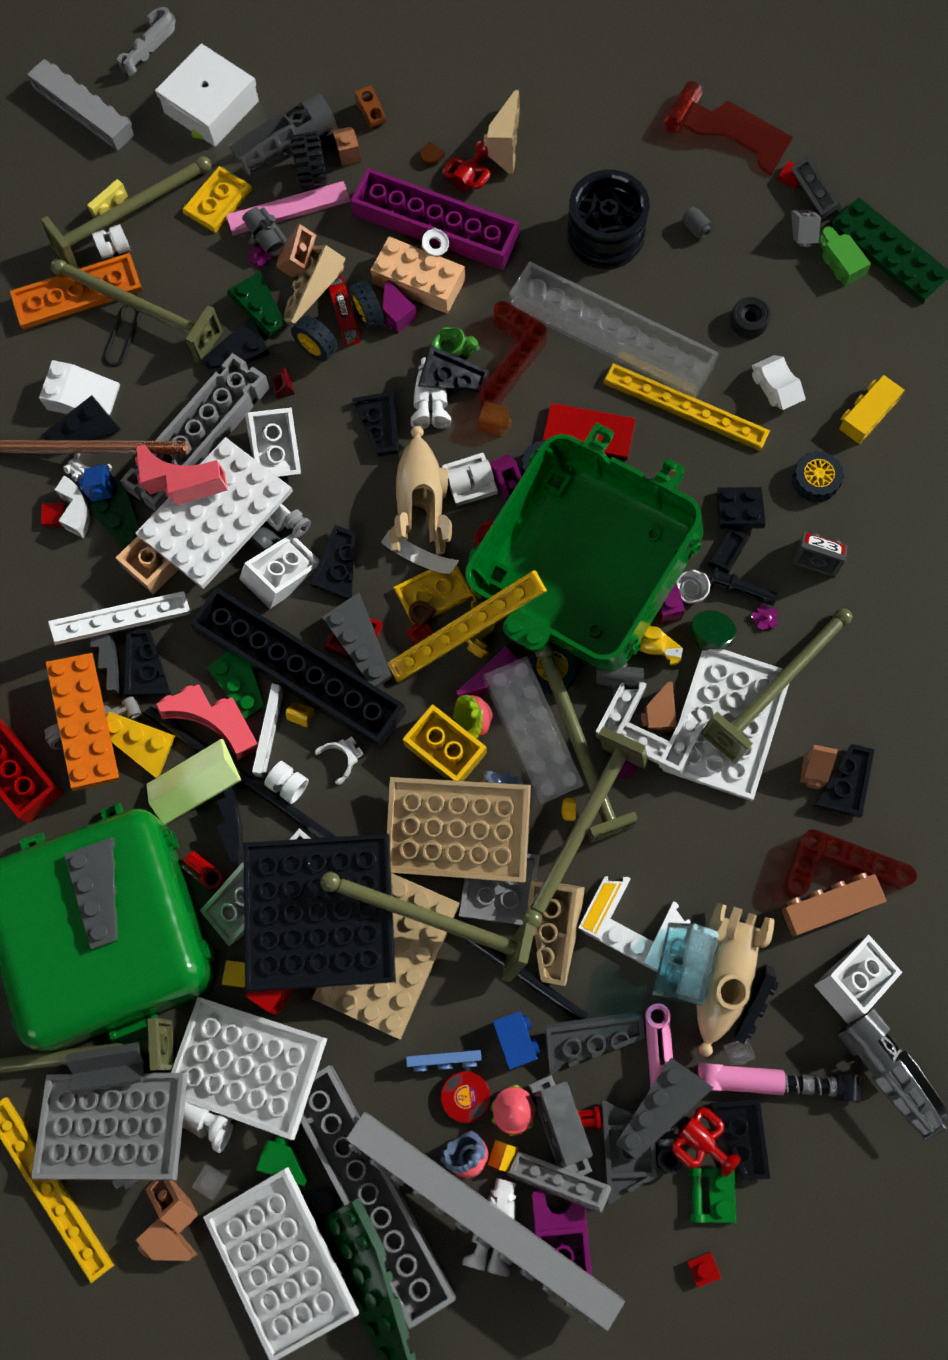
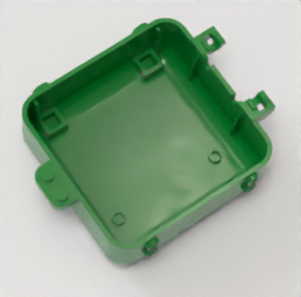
[466,423,703,671]
[0,802,216,1051]

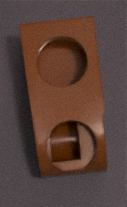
[355,85,386,128]

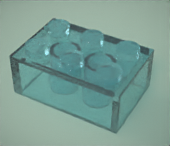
[652,923,719,1006]

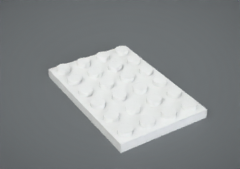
[136,437,293,589]
[663,649,789,801]
[171,997,327,1140]
[203,1167,359,1360]

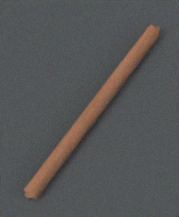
[0,440,189,454]

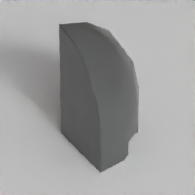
[250,527,281,551]

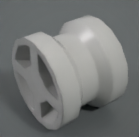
[283,509,311,538]

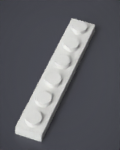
[48,591,190,645]

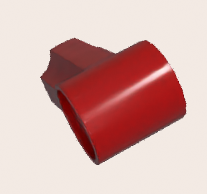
[180,851,227,893]

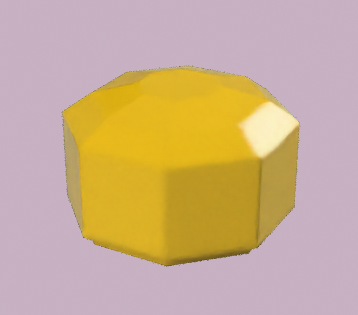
[561,798,576,821]

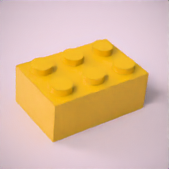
[403,704,487,781]

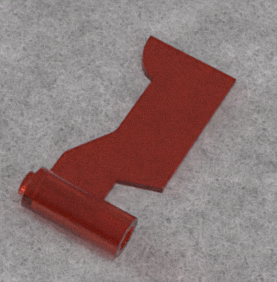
[663,81,793,176]

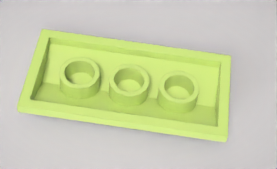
[146,739,241,825]

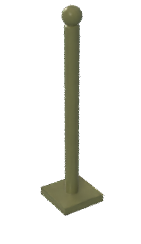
[41,156,211,268]
[50,258,223,364]
[701,608,852,765]
[535,643,638,843]
[523,727,648,928]
[320,872,535,982]
[0,1018,174,1073]

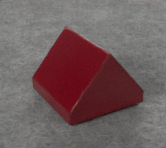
[272,368,295,398]

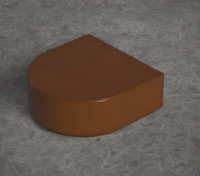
[420,141,445,166]
[409,601,436,629]

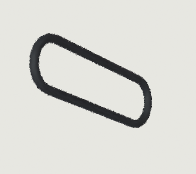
[104,305,141,366]

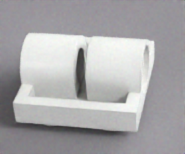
[442,452,497,507]

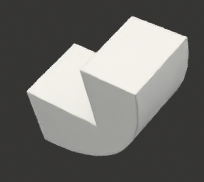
[55,476,90,539]

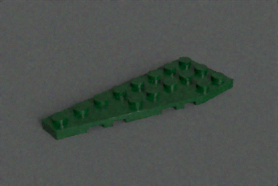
[315,1198,417,1360]

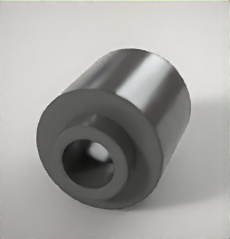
[682,207,712,239]

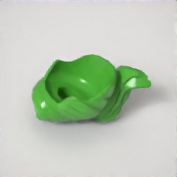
[430,327,480,358]

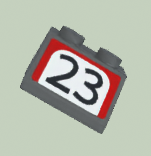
[792,532,848,577]

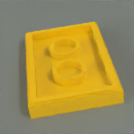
[182,166,252,233]
[393,558,473,626]

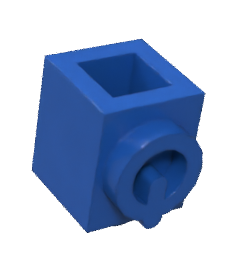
[79,464,115,502]

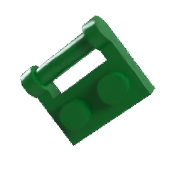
[688,1168,736,1223]

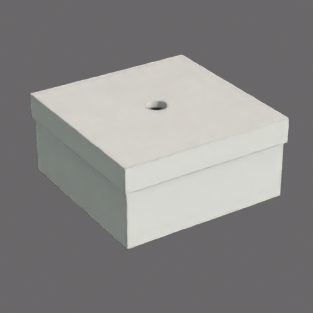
[155,43,259,147]

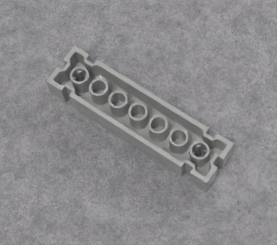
[120,353,270,511]

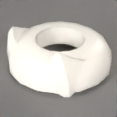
[421,228,449,256]

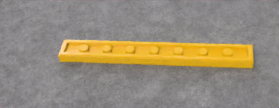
[603,363,770,451]
[387,571,547,683]
[0,1097,115,1283]

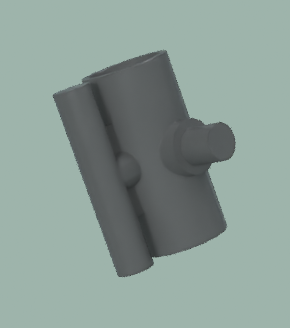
[242,207,287,254]
[595,663,644,699]

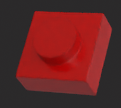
[687,1251,721,1288]

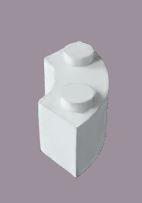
[752,355,806,410]

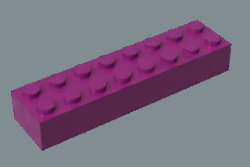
[350,168,520,270]

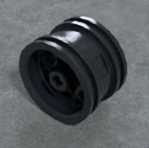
[567,169,650,269]

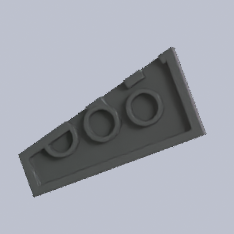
[322,592,392,687]
[64,837,118,950]
[544,1011,645,1075]
[615,1058,714,1159]

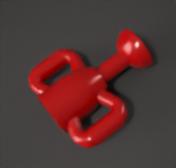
[442,140,491,191]
[672,1107,741,1178]

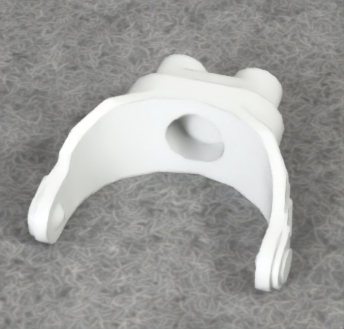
[63,453,112,482]
[315,736,364,785]

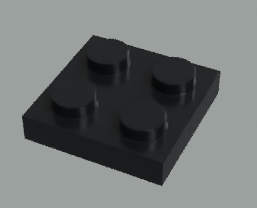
[716,487,766,529]

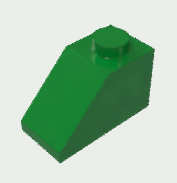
[256,1136,309,1186]

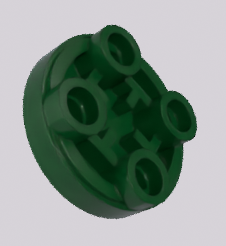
[690,610,737,651]

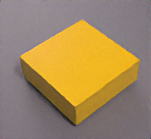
[222,960,245,988]

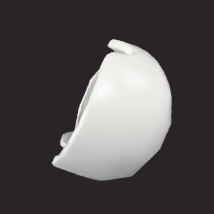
[676,570,711,604]

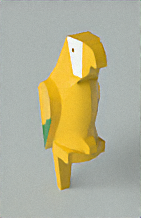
[639,626,683,665]

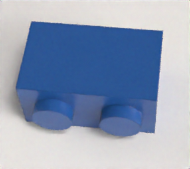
[493,1011,540,1070]

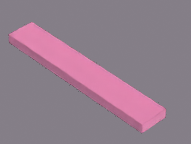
[226,181,350,236]

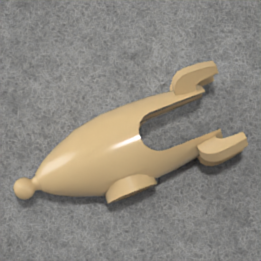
[389,426,452,556]
[695,903,774,1057]

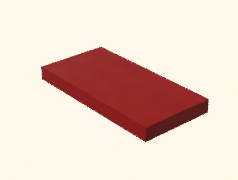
[543,403,636,460]

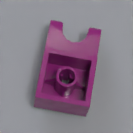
[532,1189,592,1287]

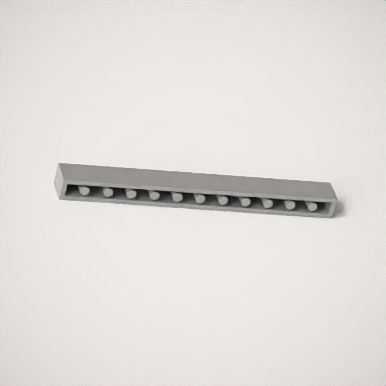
[346,1112,625,1331]

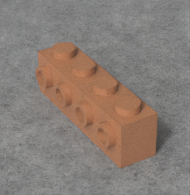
[781,872,887,937]

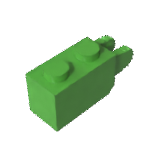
[819,226,871,286]

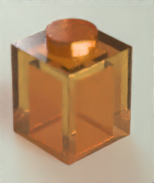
[478,401,512,436]

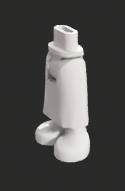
[411,357,451,429]
[182,1101,233,1153]
[462,1178,516,1277]

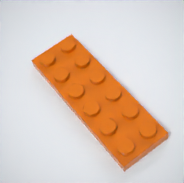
[10,253,143,330]
[46,653,120,791]

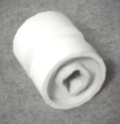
[92,224,131,260]
[264,761,309,804]

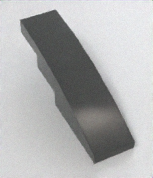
[90,604,121,696]

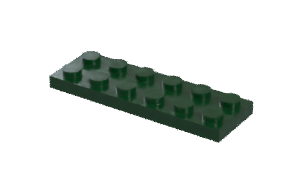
[829,197,948,304]

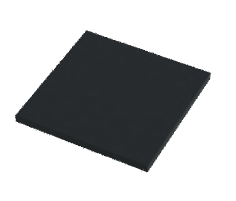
[243,834,396,992]

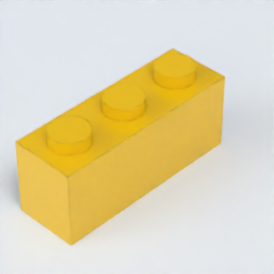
[839,375,905,444]

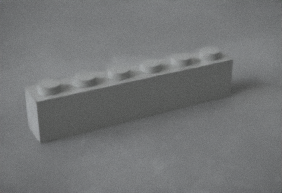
[27,59,134,151]

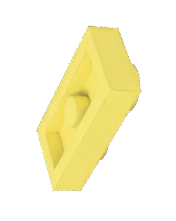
[87,179,128,218]

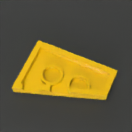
[106,712,175,779]

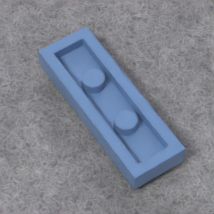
[406,1050,482,1072]

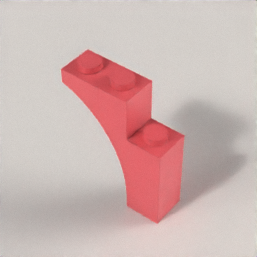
[135,444,228,505]
[157,684,258,761]

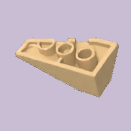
[484,90,520,174]
[283,245,346,324]
[528,881,585,986]

